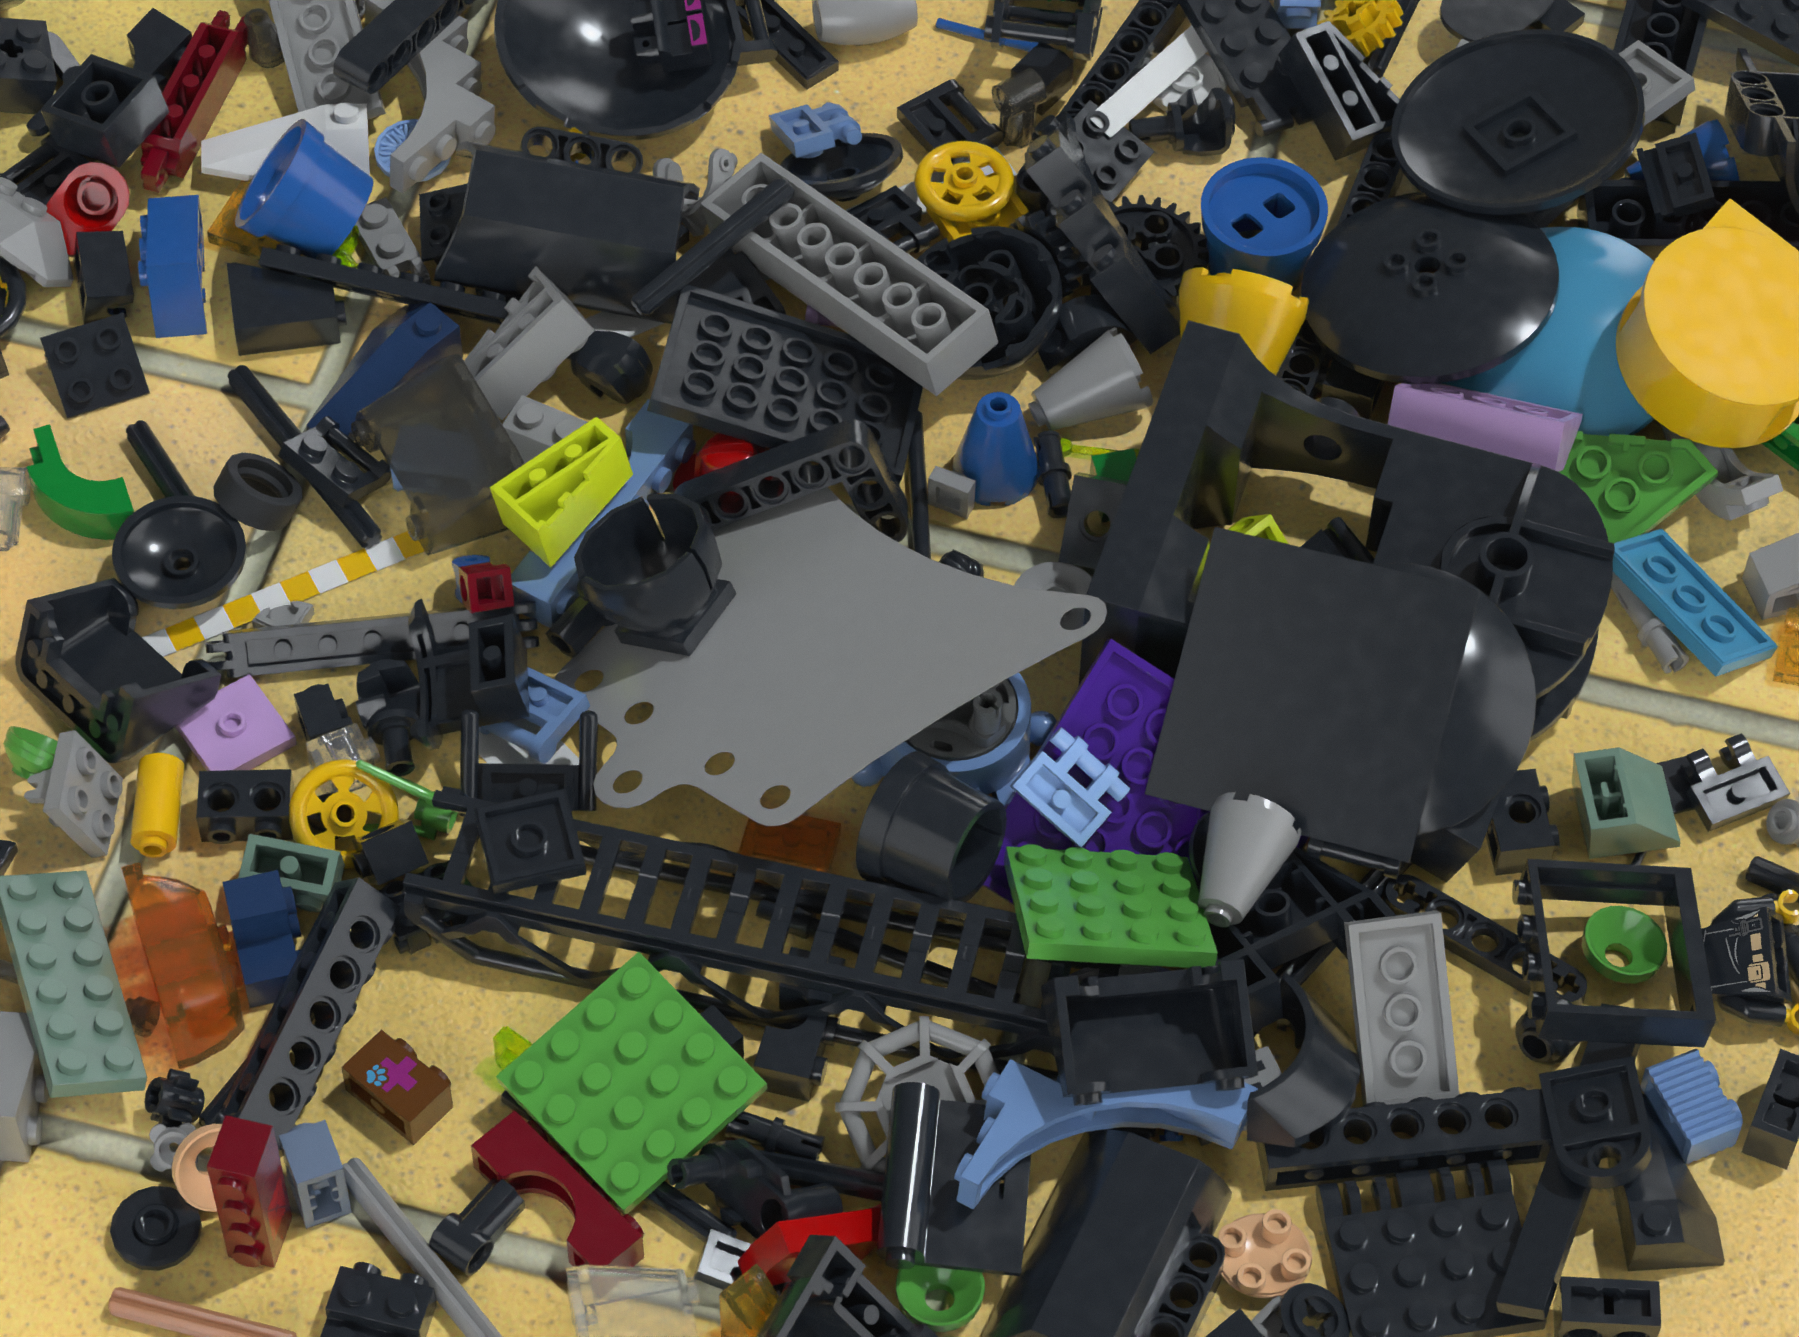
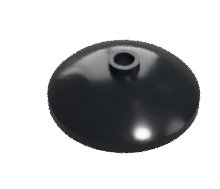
[780,133,903,202]
[112,495,247,609]

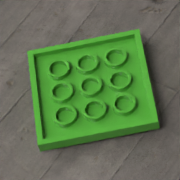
[1004,844,1217,968]
[496,952,768,1215]

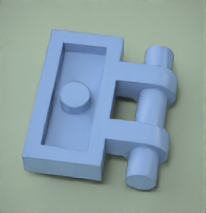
[1010,727,1130,847]

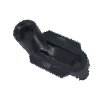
[667,1138,843,1239]

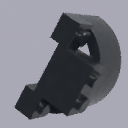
[756,1235,938,1337]

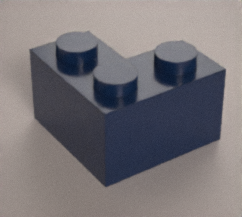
[222,870,302,1008]

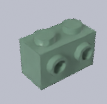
[238,834,345,912]

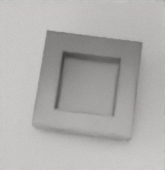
[928,466,975,519]

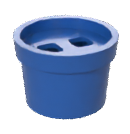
[235,119,374,259]
[1201,157,1328,292]

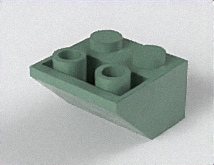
[1572,747,1680,859]

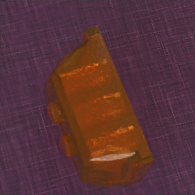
[121,862,245,1069]

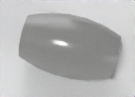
[812,0,918,46]

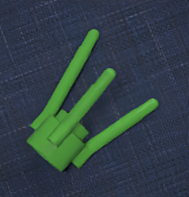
[356,760,458,840]

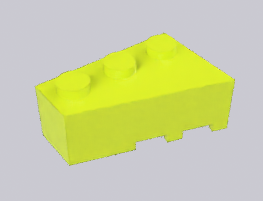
[489,416,633,567]

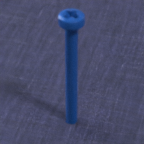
[936,18,1038,52]

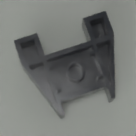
[1194,846,1396,1032]

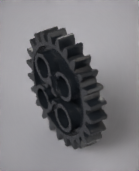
[1073,195,1209,304]

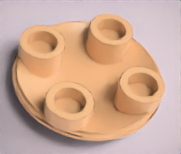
[1218,1209,1312,1298]

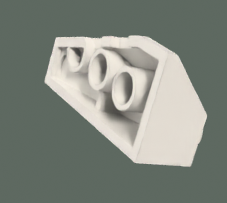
[201,102,371,195]

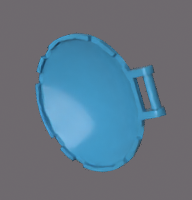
[1441,226,1654,436]

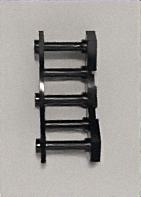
[984,0,1103,61]

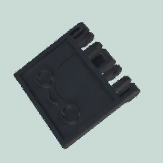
[1316,1158,1547,1337]

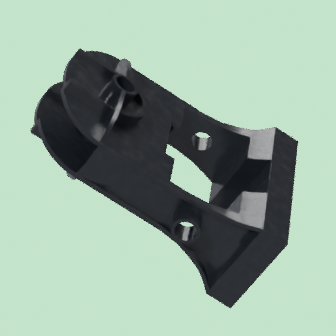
[1078,320,1615,742]

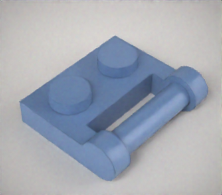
[479,667,590,763]

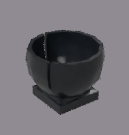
[574,494,737,656]

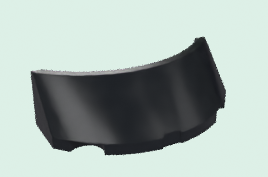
[1247,973,1360,1148]

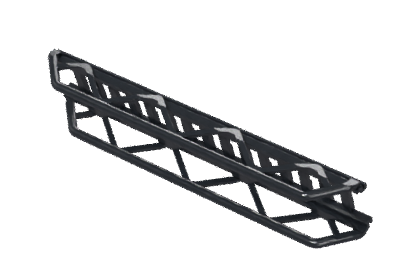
[402,786,1121,1081]

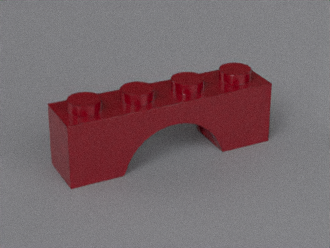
[471,1110,644,1294]

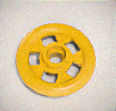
[914,141,1014,222]
[289,759,399,869]

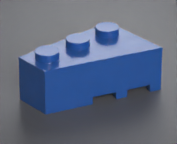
[138,195,207,338]

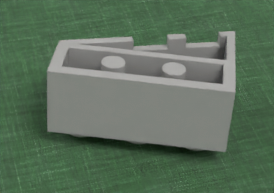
[456,266,595,420]
[1742,533,1799,620]
[0,1011,49,1162]

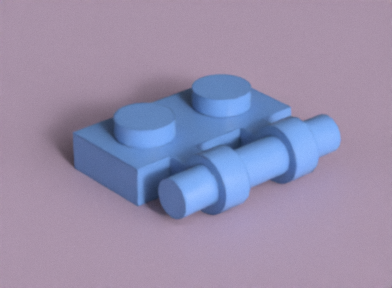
[769,102,862,158]

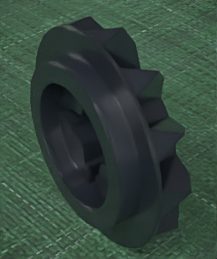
[1275,1283,1350,1337]

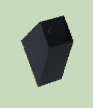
[227,262,347,356]

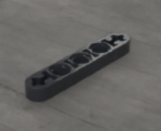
[1383,874,1587,1005]

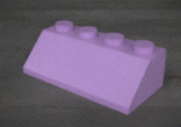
[1387,383,1583,472]

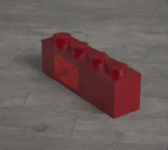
[207,1115,292,1268]

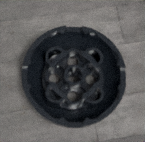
[917,226,1063,380]

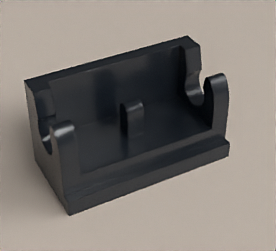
[73,231,134,324]

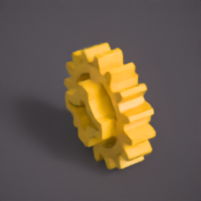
[1317,0,1404,57]

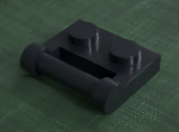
[897,79,1005,165]
[0,134,89,205]
[278,416,392,508]

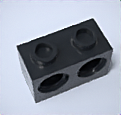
[196,769,295,844]
[1741,1048,1799,1170]
[1553,1276,1661,1337]

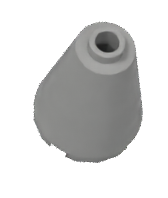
[1028,327,1153,431]
[1198,792,1301,927]

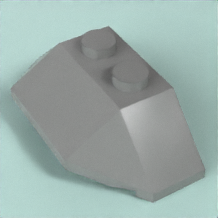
[0,177,74,287]

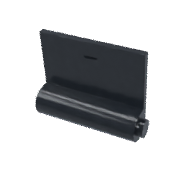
[876,1082,1031,1277]

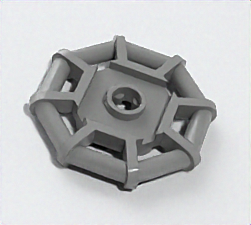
[835,1016,1000,1173]

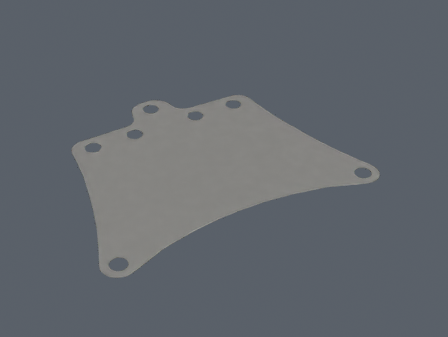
[554,444,1107,826]

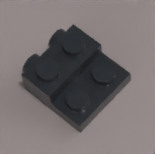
[320,1262,437,1337]

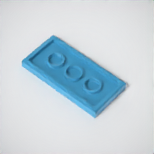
[1613,529,1778,677]

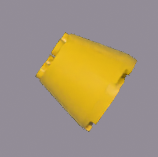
[1179,267,1309,375]

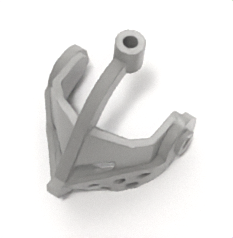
[653,148,738,237]

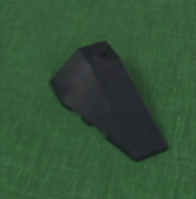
[1607,1094,1725,1271]

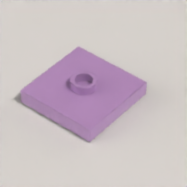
[175,674,297,771]

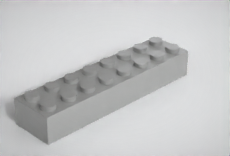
[700,153,998,396]

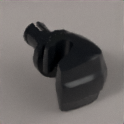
[1129,88,1236,156]
[567,331,653,404]
[356,659,420,777]

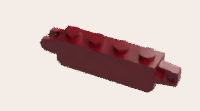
[140,10,254,193]

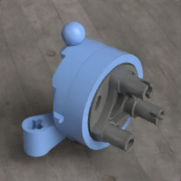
[851,673,1057,807]

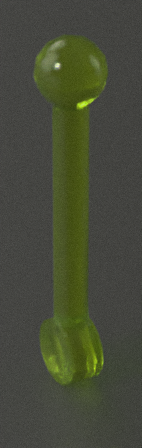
[1061,438,1140,458]

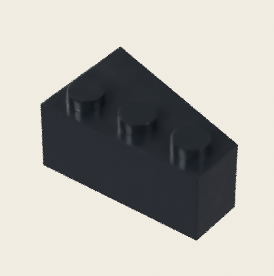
[1278,20,1400,161]

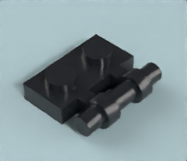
[847,185,940,253]

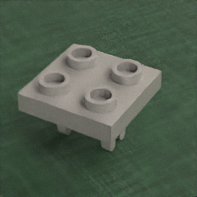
[24,730,123,858]

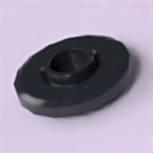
[110,1186,202,1271]

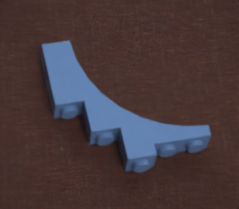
[954,1059,1258,1210]

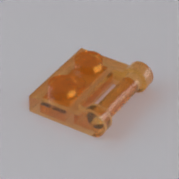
[732,807,841,877]

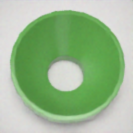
[3,726,58,779]
[1582,906,1667,984]
[896,1265,985,1332]

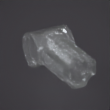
[0,467,31,551]

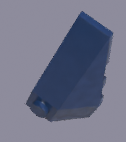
[306,302,463,452]

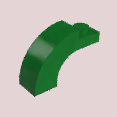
[27,424,134,540]

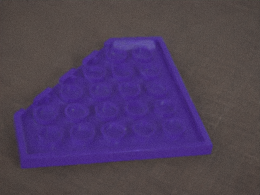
[982,639,1309,905]

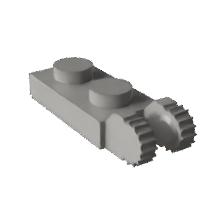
[353,197,431,285]

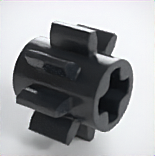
[144,1069,205,1127]

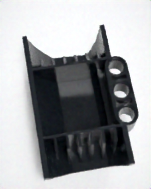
[1724,48,1799,212]
[434,127,700,324]
[982,1130,1232,1337]

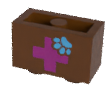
[341,1029,453,1145]

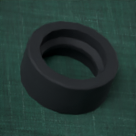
[213,452,302,531]

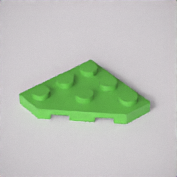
[1560,431,1718,543]

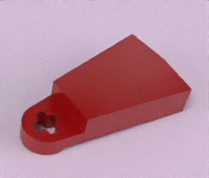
[737,1204,881,1292]

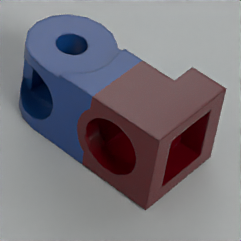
[452,555,514,613]

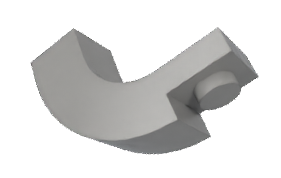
[1661,424,1783,521]

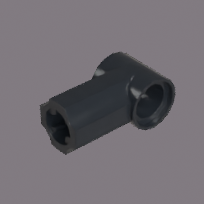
[545,581,615,658]
[429,1178,525,1276]

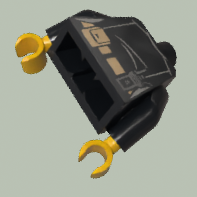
[1701,890,1799,1035]

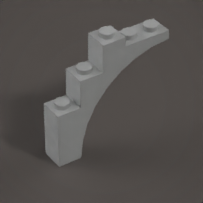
[365,0,496,193]

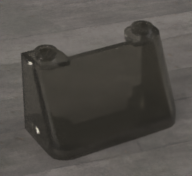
[351,354,524,556]

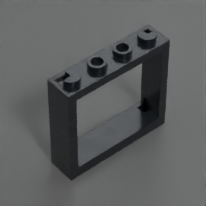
[1512,859,1716,1048]

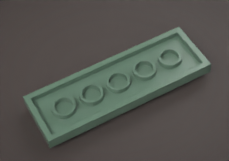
[0,871,147,1098]

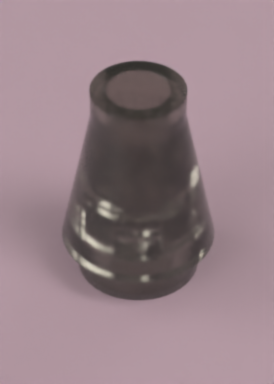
[244,8,285,68]

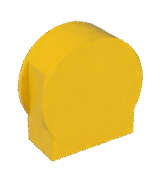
[1616,199,1799,448]

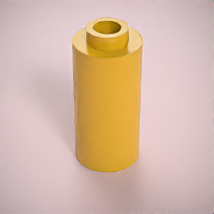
[130,753,184,858]

